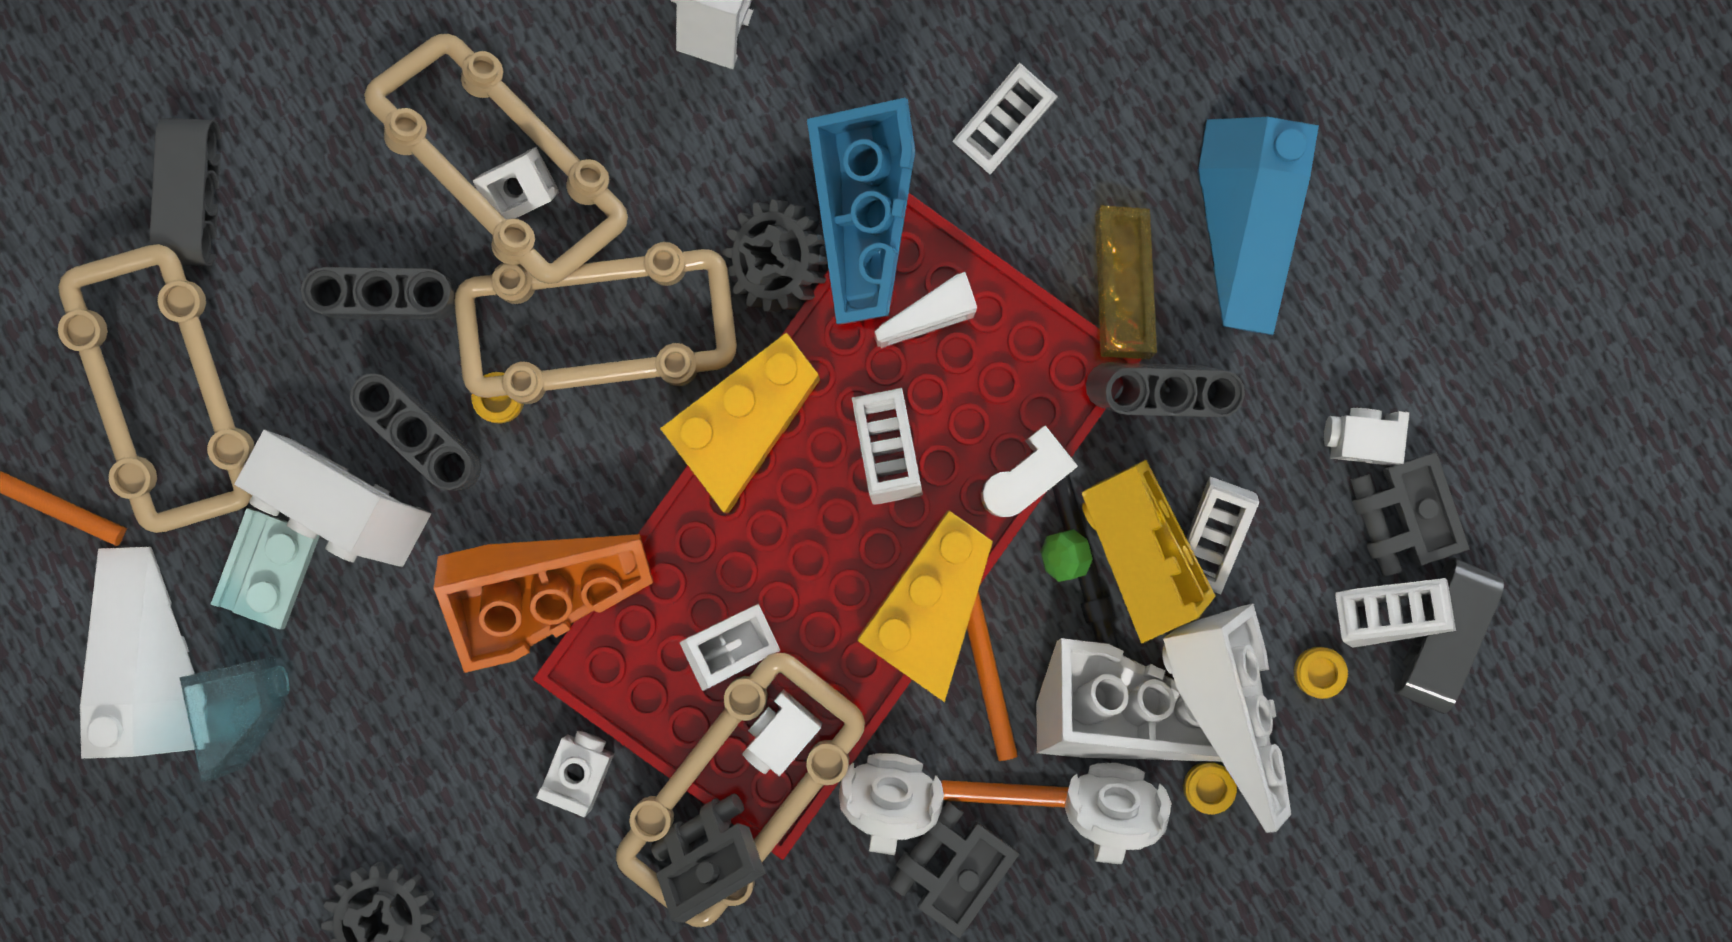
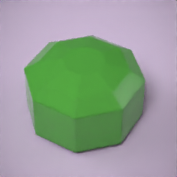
[1040,529,1093,582]

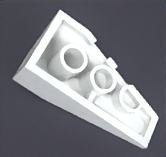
[80,547,207,759]
[1162,604,1291,833]
[1036,638,1222,762]

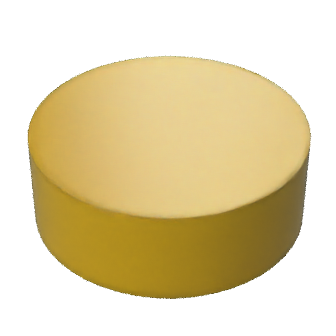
[471,372,524,423]
[1294,647,1348,699]
[1183,761,1237,815]

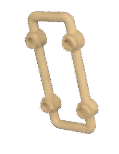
[364,34,628,284]
[454,242,737,404]
[58,244,254,533]
[616,653,865,928]

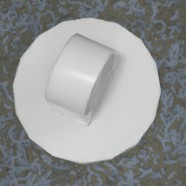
[839,753,944,855]
[1065,763,1171,864]

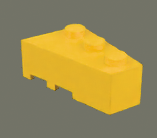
[660,332,820,513]
[1081,460,1216,643]
[858,511,993,702]

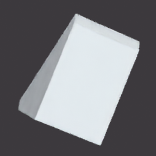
[679,604,780,691]

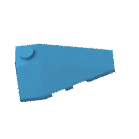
[807,98,915,324]
[1198,117,1319,335]

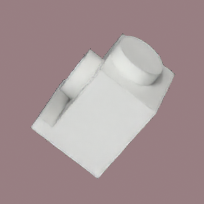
[473,147,559,219]
[1324,408,1409,466]
[742,689,822,776]
[536,731,615,817]

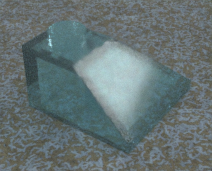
[179,656,289,782]

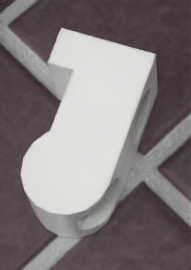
[981,425,1078,517]

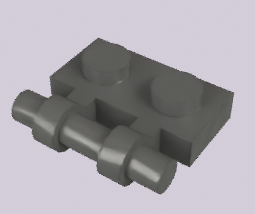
[1350,452,1470,577]
[651,793,766,923]
[888,801,1019,938]

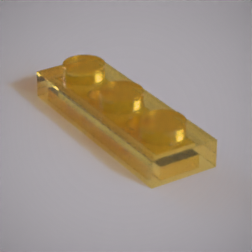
[1095,205,1157,359]

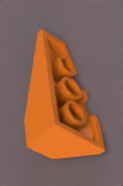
[434,534,653,673]

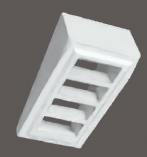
[952,63,1058,175]
[874,271,977,348]
[852,388,923,505]
[1186,477,1259,594]
[1335,578,1456,648]

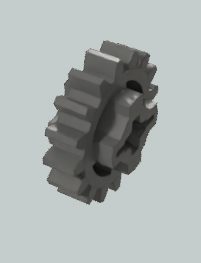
[722,199,828,312]
[321,862,439,942]

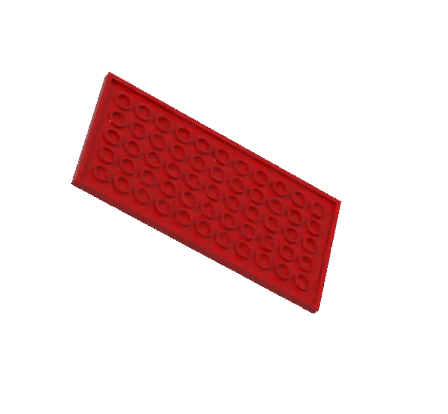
[533,193,1141,860]

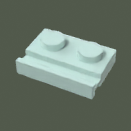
[211,508,319,630]

